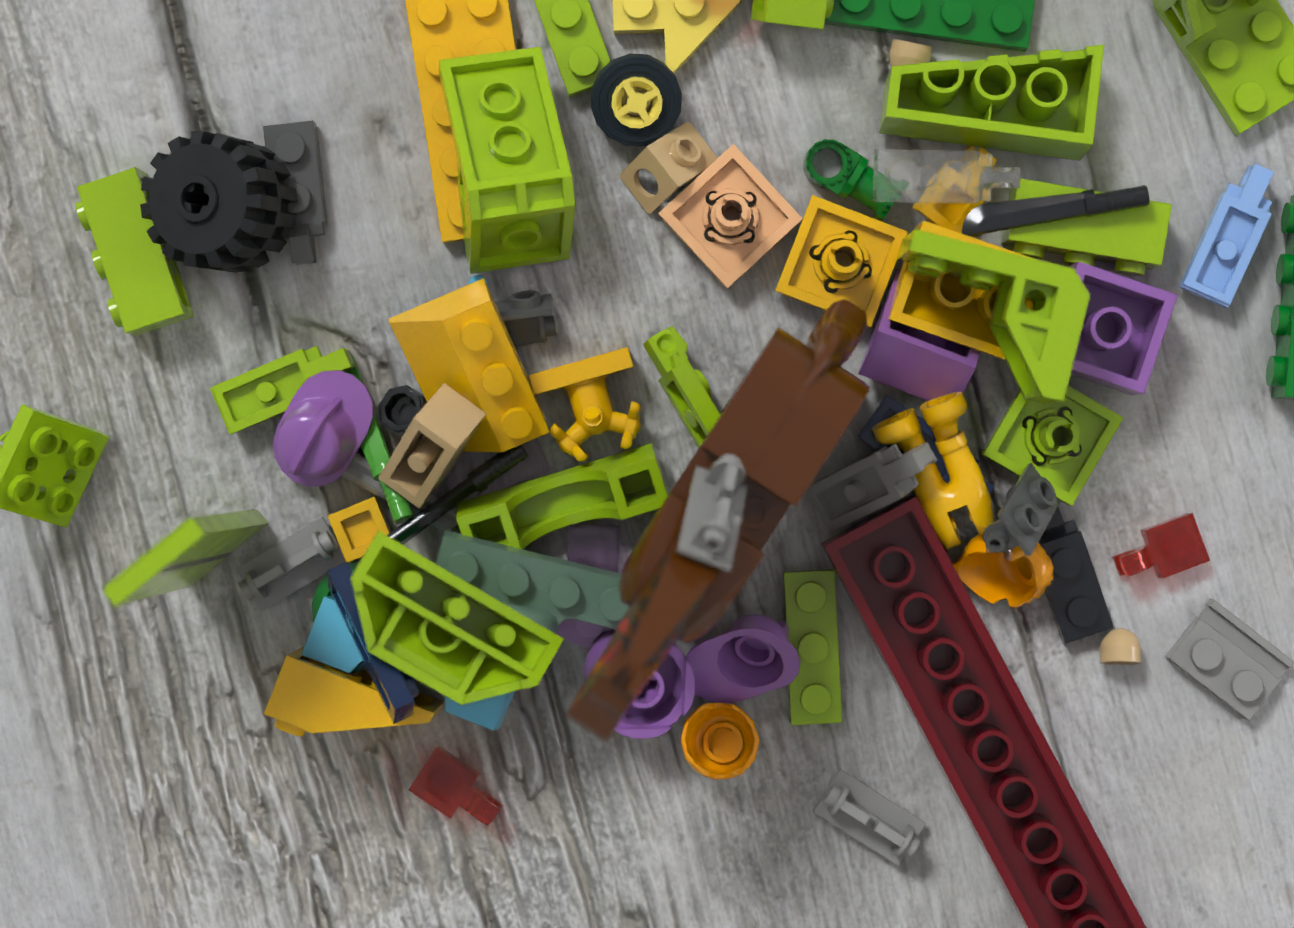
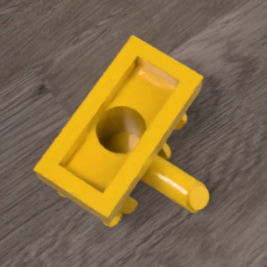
[529,347,641,462]

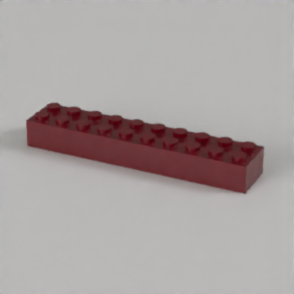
[820,496,1146,928]

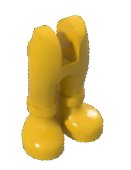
[872,391,995,549]

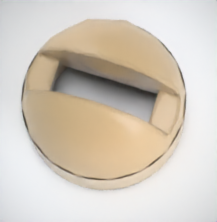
[889,39,933,67]
[1100,628,1141,665]

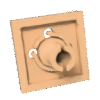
[658,144,803,290]

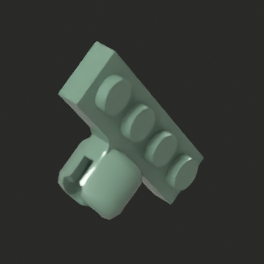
[436,530,629,634]

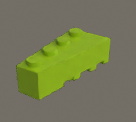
[878,44,1104,161]

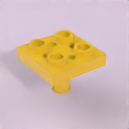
[775,195,908,328]

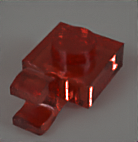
[1112,513,1210,578]
[409,746,503,826]

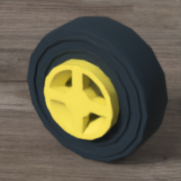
[591,53,682,147]

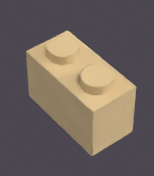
[378,383,486,509]

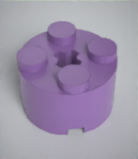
[583,629,695,739]

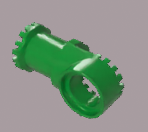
[803,139,906,221]

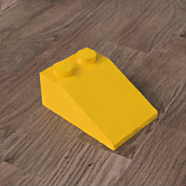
[264,646,444,736]

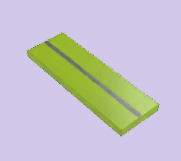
[103,509,269,607]

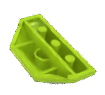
[350,531,564,705]

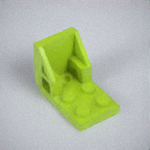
[1152,0,1294,136]
[439,47,575,274]
[897,229,1090,404]

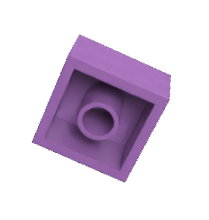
[1068,262,1178,396]

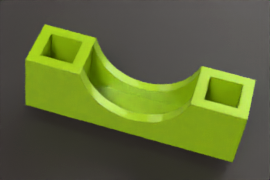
[456,443,668,549]

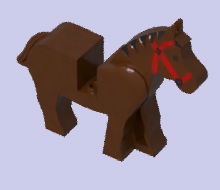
[564,299,870,743]

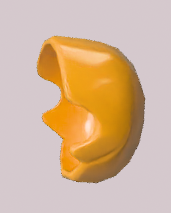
[680,702,760,780]

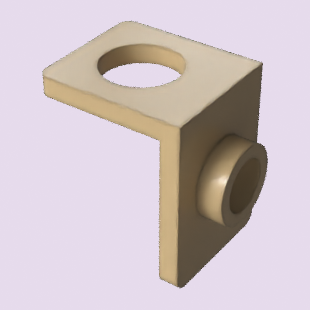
[620,122,718,214]

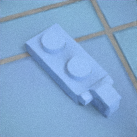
[1178,163,1274,308]

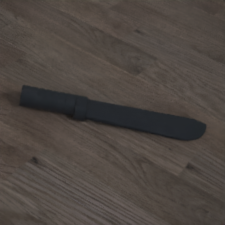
[962,185,1150,236]
[387,445,528,545]

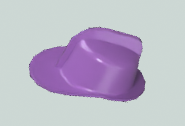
[273,370,373,487]
[685,614,801,703]

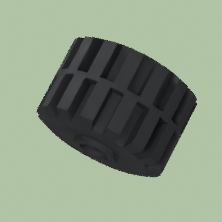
[140,131,297,273]

